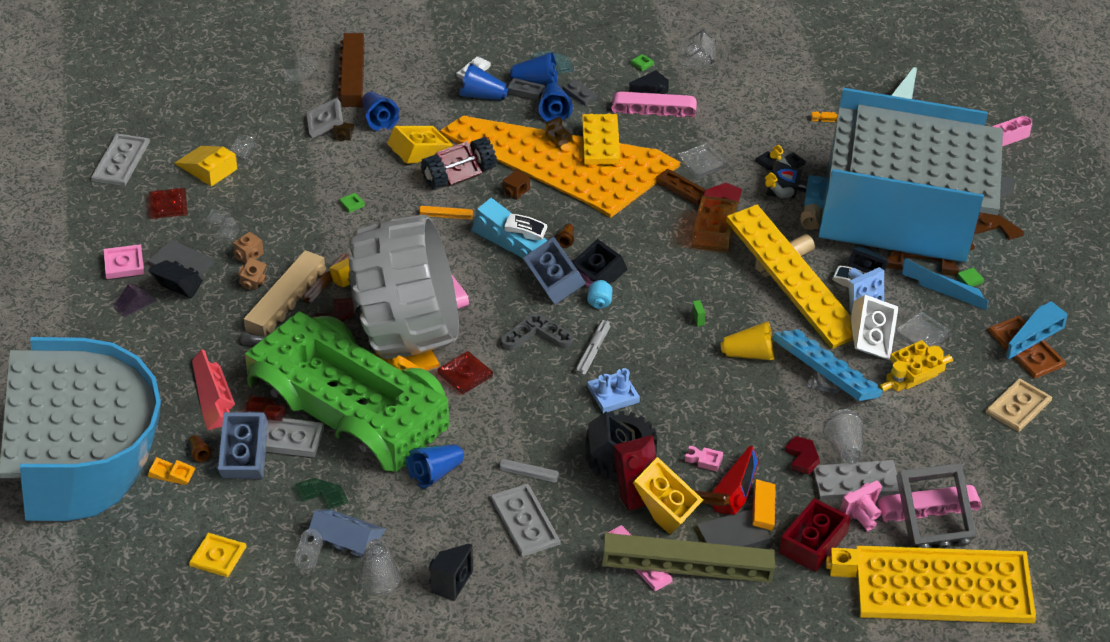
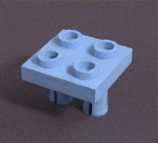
[848,267,884,312]
[587,368,640,413]

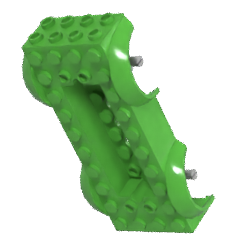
[245,311,449,472]

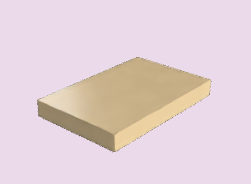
[985,378,1052,432]

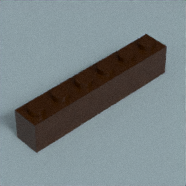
[338,33,365,107]

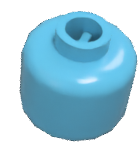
[587,280,613,309]

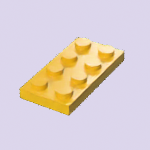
[582,114,620,165]

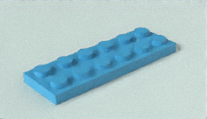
[772,329,883,401]

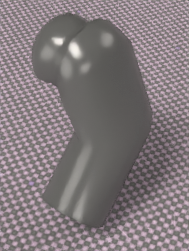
[240,333,267,346]

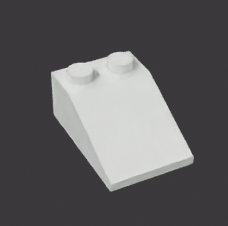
[851,295,898,360]

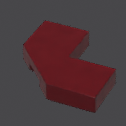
[700,182,742,213]
[785,436,820,475]

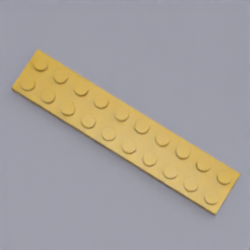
[726,204,854,349]

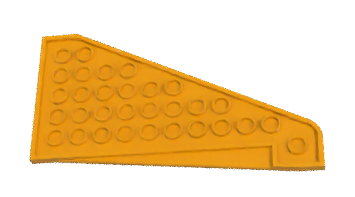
[441,116,680,218]

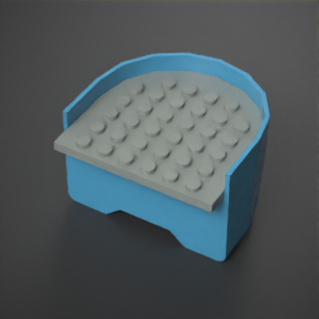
[0,337,161,521]

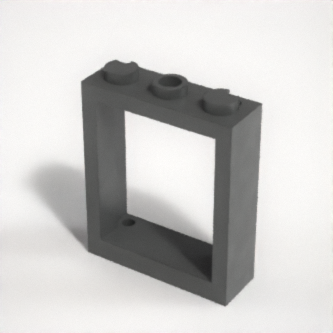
[896,463,976,548]

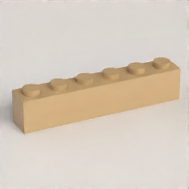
[244,250,326,336]

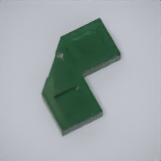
[295,478,348,509]

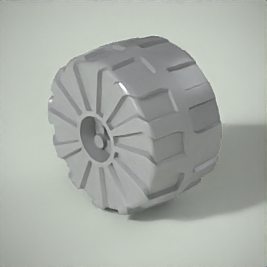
[349,215,459,359]

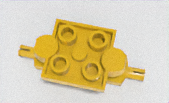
[878,340,953,392]

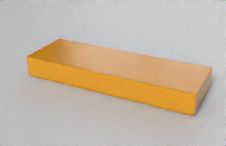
[752,479,775,531]

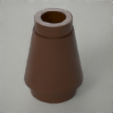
[556,224,574,248]
[188,435,211,462]

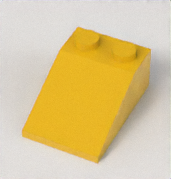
[387,126,453,164]
[175,146,237,186]
[633,457,703,535]

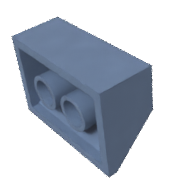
[307,509,386,556]

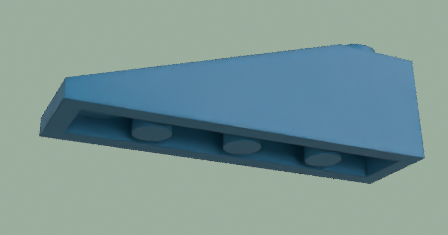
[1006,301,1068,359]

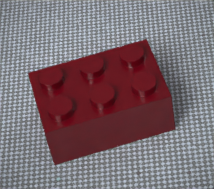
[780,498,850,572]

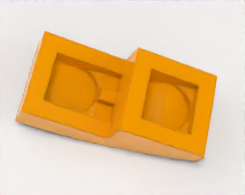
[148,457,196,485]

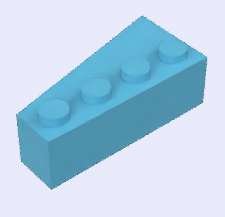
[471,198,547,259]

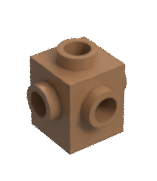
[233,232,264,264]
[238,257,267,290]

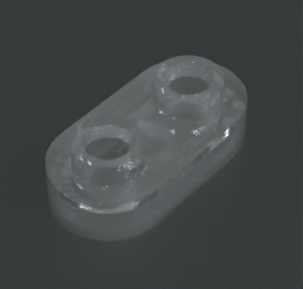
[294,529,323,571]

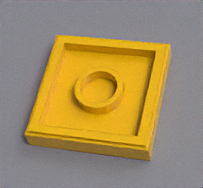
[189,533,246,578]

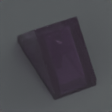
[114,284,157,317]

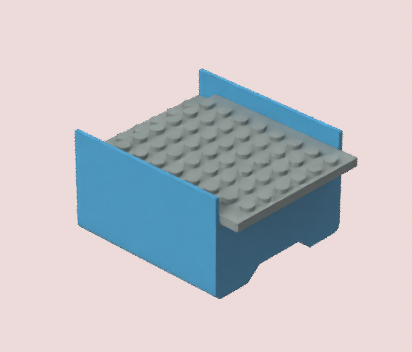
[804,88,1003,263]

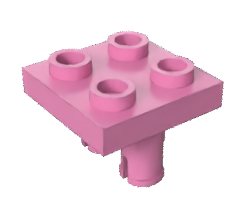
[839,480,882,532]

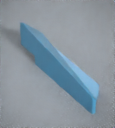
[902,258,989,310]

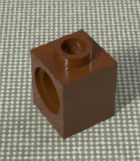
[503,170,530,200]

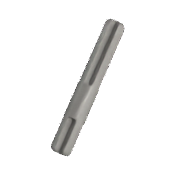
[575,320,611,376]

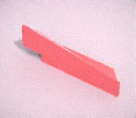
[192,349,235,430]

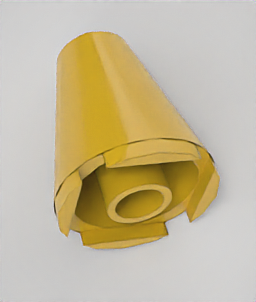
[721,321,775,360]

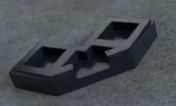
[755,151,806,170]

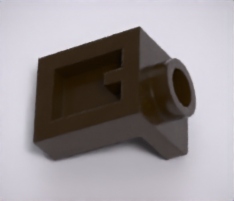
[546,117,572,147]
[333,122,354,141]

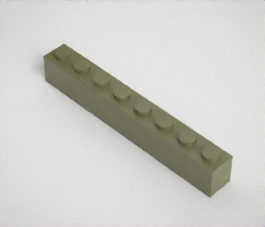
[602,533,775,583]

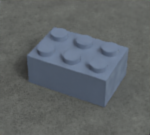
[523,237,586,304]
[218,412,268,479]

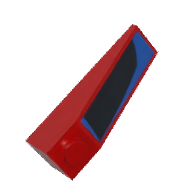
[712,446,759,515]

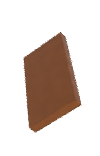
[988,315,1066,379]

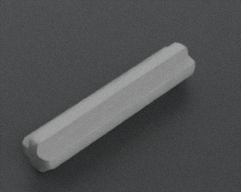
[500,459,559,483]

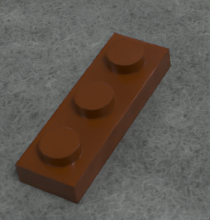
[656,168,706,206]

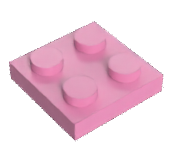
[104,244,144,279]

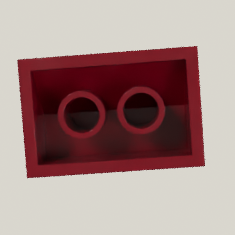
[613,435,656,511]

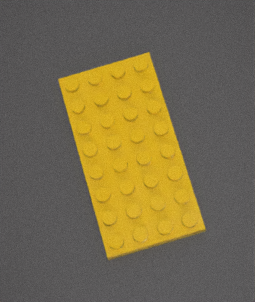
[856,546,1036,624]

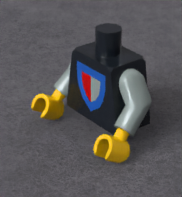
[765,145,808,199]

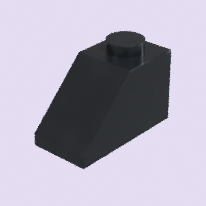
[629,70,669,94]
[848,246,888,273]

